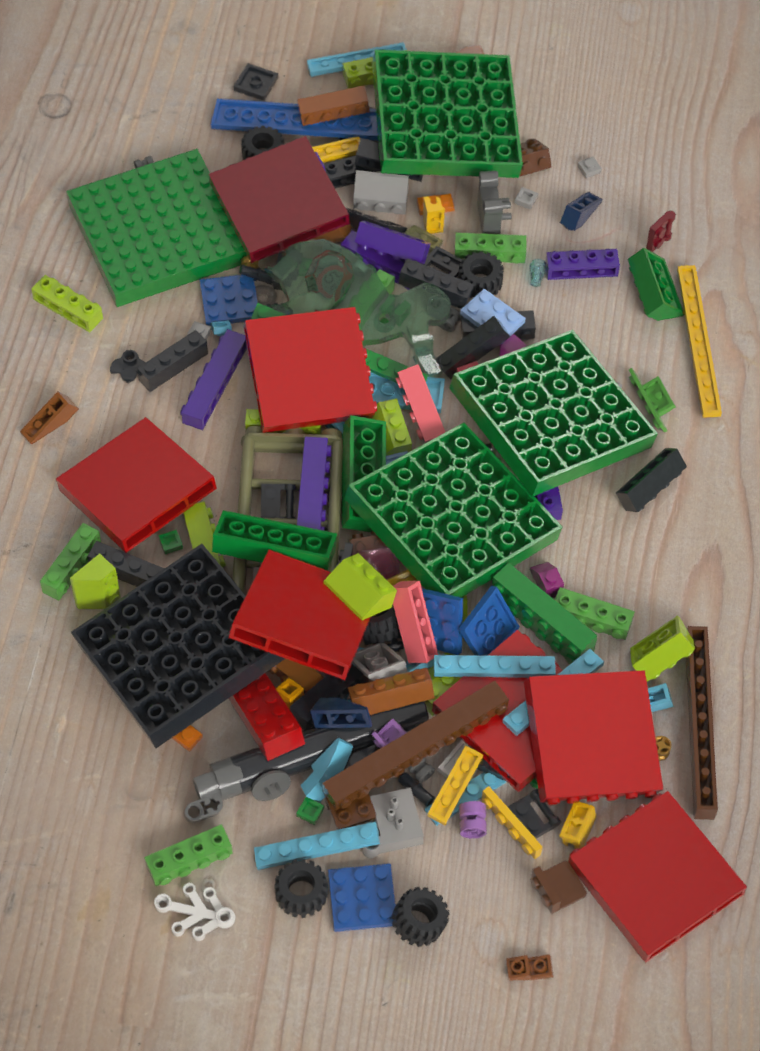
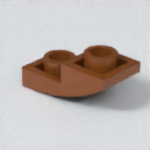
[506,954,554,980]

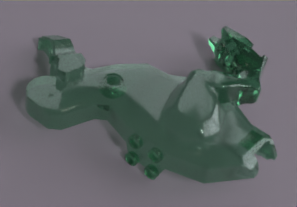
[264,239,451,377]

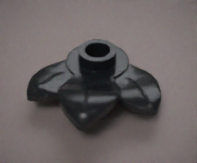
[110,350,145,383]

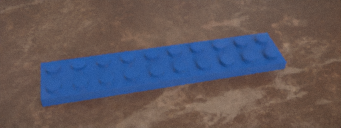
[211,99,378,140]

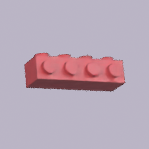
[395,364,445,443]
[393,581,438,663]

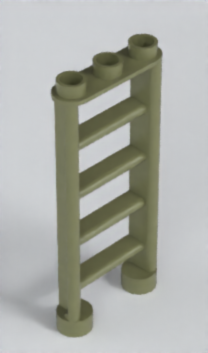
[232,426,343,594]

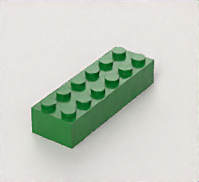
[342,415,386,532]
[212,510,337,571]
[492,563,598,664]

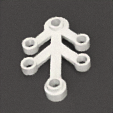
[154,883,235,941]

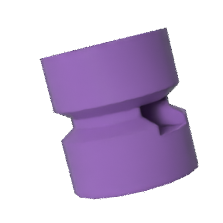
[459,801,487,839]

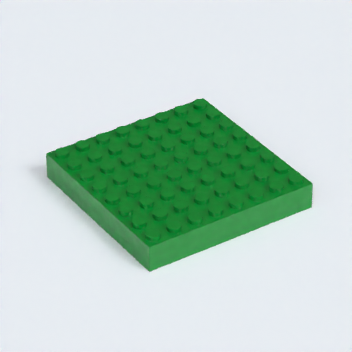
[372,49,523,178]
[66,149,247,307]
[449,330,658,497]
[345,423,563,598]

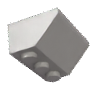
[354,170,409,215]
[352,643,408,681]

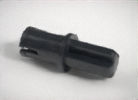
[239,265,273,285]
[398,773,435,807]

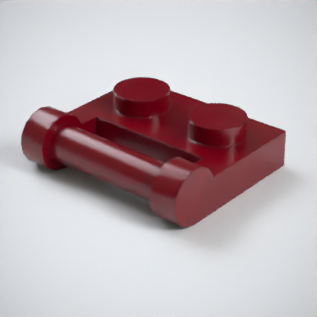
[646,211,676,252]

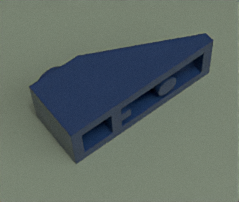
[560,191,603,231]
[310,698,372,728]

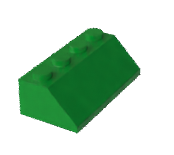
[627,247,685,321]

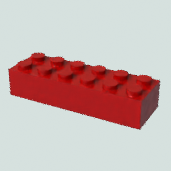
[229,673,305,761]

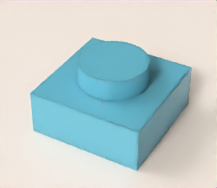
[211,320,232,336]

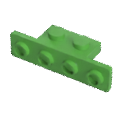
[629,368,676,433]

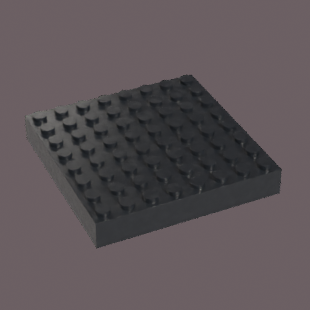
[71,544,286,749]

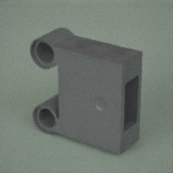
[477,171,512,234]

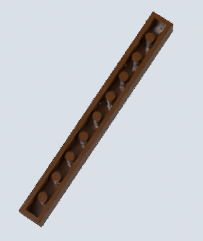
[686,626,718,820]
[322,681,509,810]

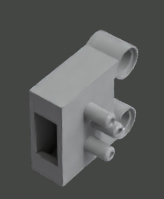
[362,788,424,858]

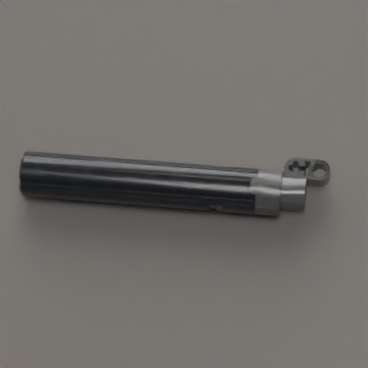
[184,701,429,823]

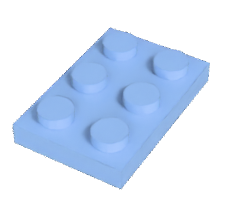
[460,289,526,344]

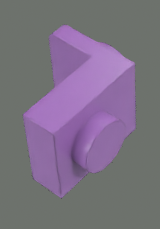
[372,718,407,748]

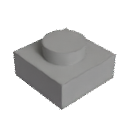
[578,157,602,178]
[514,187,538,210]
[187,321,211,340]

